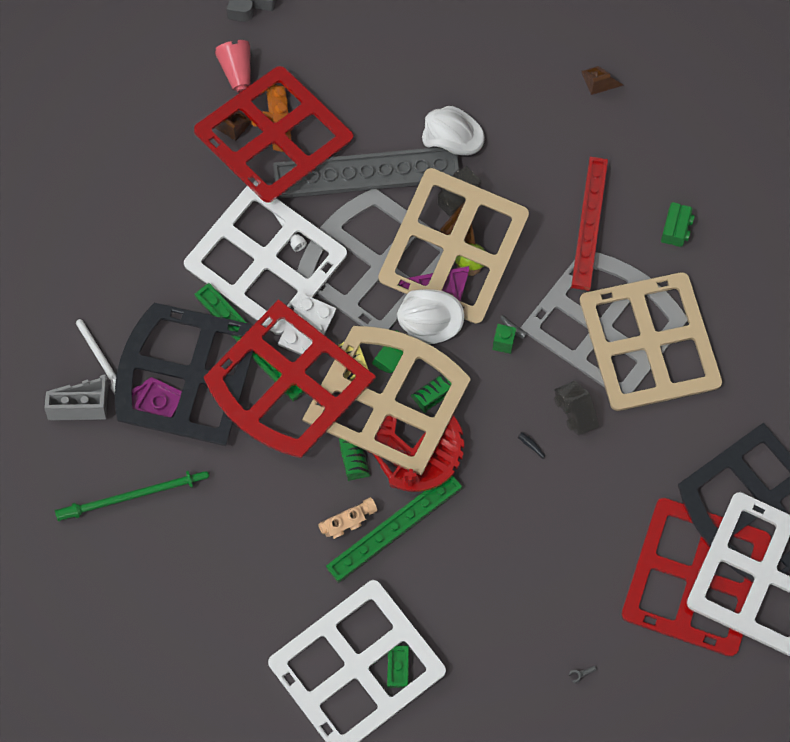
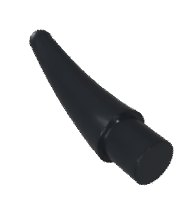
[517,432,545,459]

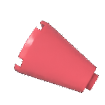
[215,40,250,93]

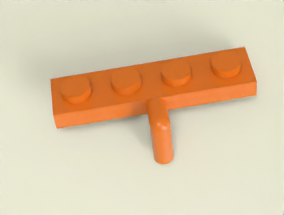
[251,85,291,152]

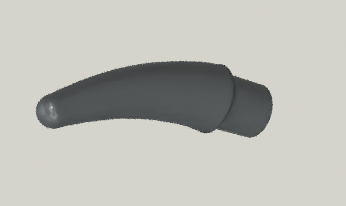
[501,315,527,339]

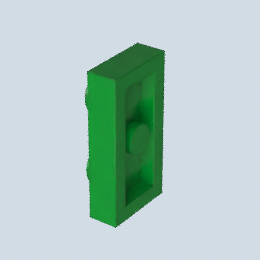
[387,646,409,688]

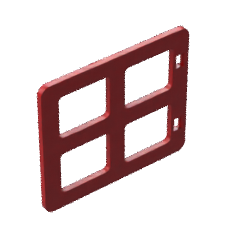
[194,66,353,203]
[621,498,771,657]

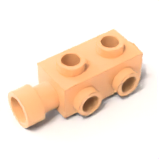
[318,497,377,539]

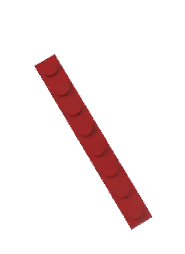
[571,157,608,291]

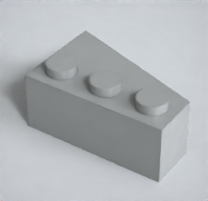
[45,374,108,420]

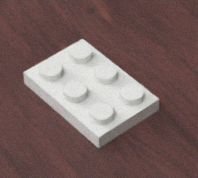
[278,293,336,355]

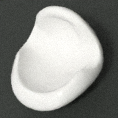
[422,106,485,155]
[397,289,464,344]

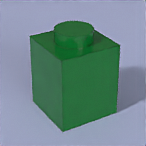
[492,324,516,354]

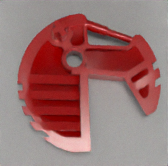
[368,415,464,492]

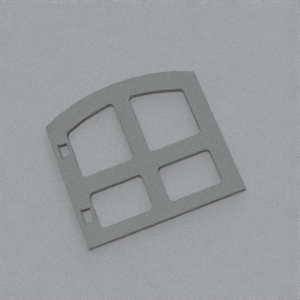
[297,189,443,330]
[521,252,688,394]

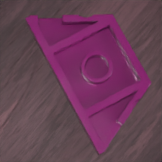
[398,266,469,301]
[132,377,182,418]

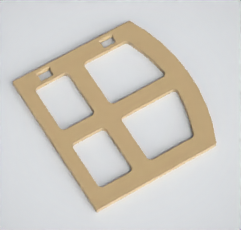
[302,326,471,476]

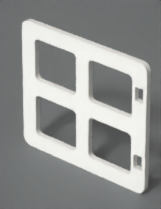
[184,183,347,335]
[687,492,790,656]
[268,580,446,742]

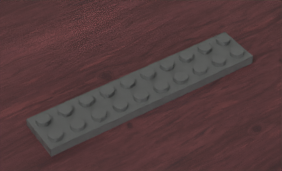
[273,147,460,199]

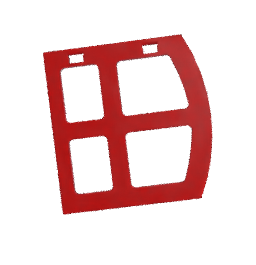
[204,299,376,458]

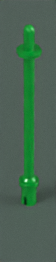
[55,471,209,522]

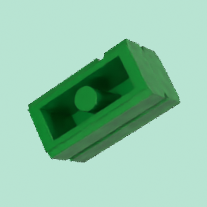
[661,202,695,247]

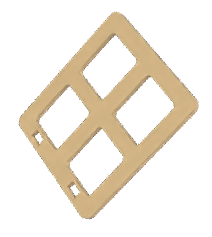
[378,168,529,324]
[580,273,722,411]

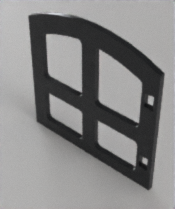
[115,302,254,446]
[678,423,790,586]

